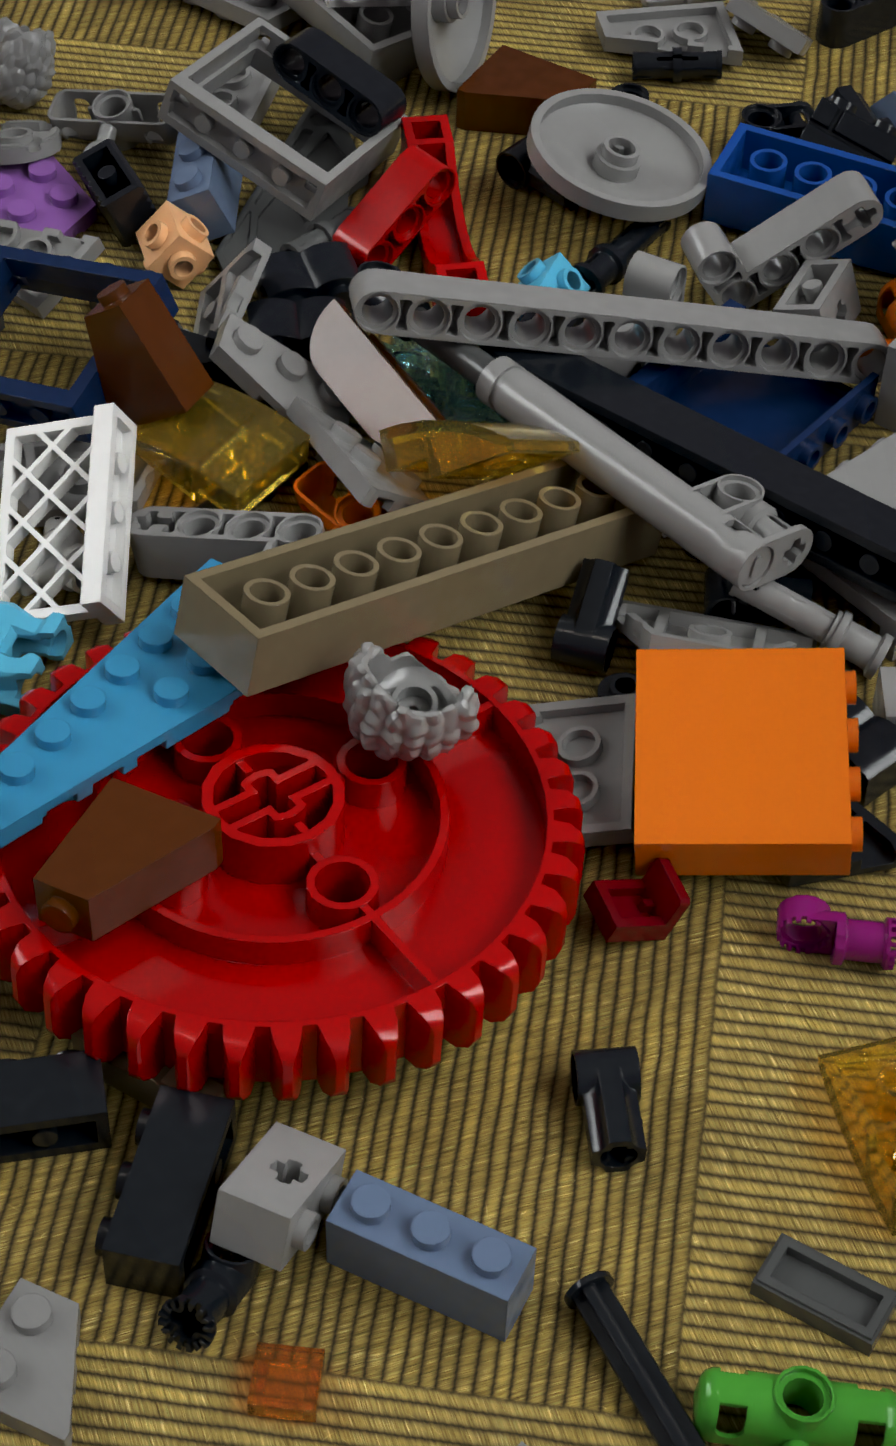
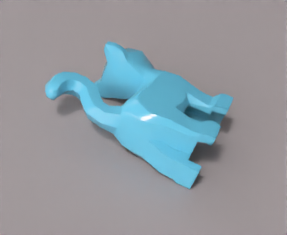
[0,601,74,716]

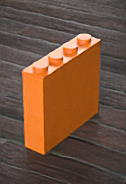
[634,648,863,875]

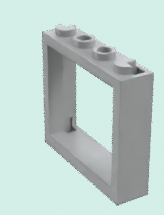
[157,17,408,221]

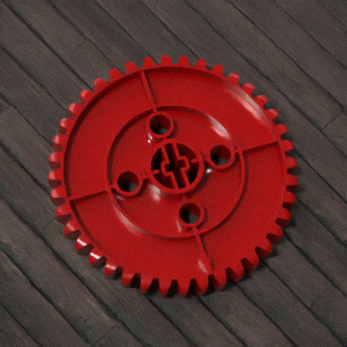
[0,630,585,1101]

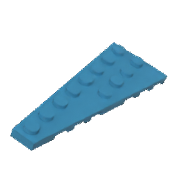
[0,558,243,849]

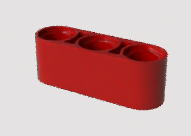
[332,146,456,267]

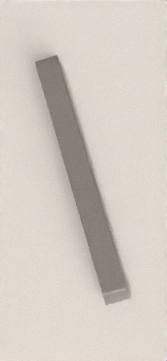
[349,268,888,384]

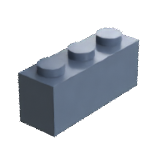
[167,131,243,241]
[326,1169,537,1342]

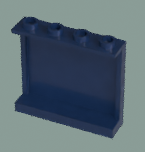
[628,299,879,469]

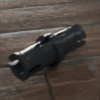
[632,47,722,83]

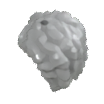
[0,17,56,110]
[342,642,480,761]

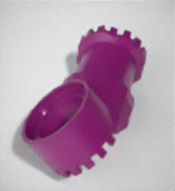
[776,895,896,970]

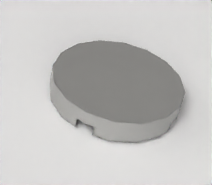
[0,119,62,165]

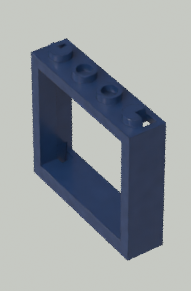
[0,245,179,443]

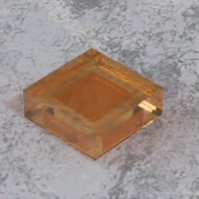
[247,1342,325,1423]

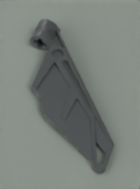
[214,105,368,272]

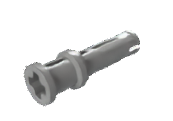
[729,580,894,680]

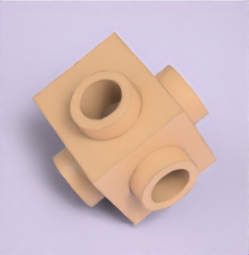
[135,200,215,289]

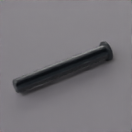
[564,1271,707,1446]

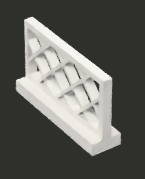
[0,402,137,625]

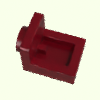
[583,858,690,943]

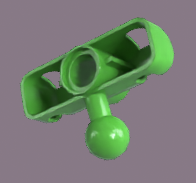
[693,1365,896,1446]

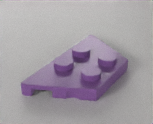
[0,155,98,237]

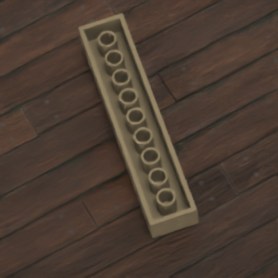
[174,460,662,697]

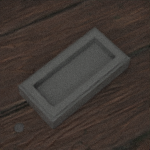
[750,1233,896,1356]

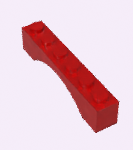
[401,114,488,317]

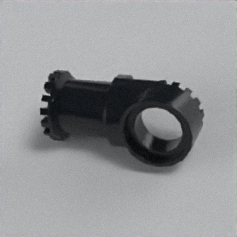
[158,1231,261,1353]

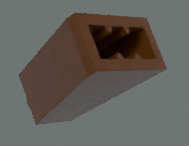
[456,45,597,135]
[84,278,214,427]
[33,777,223,941]

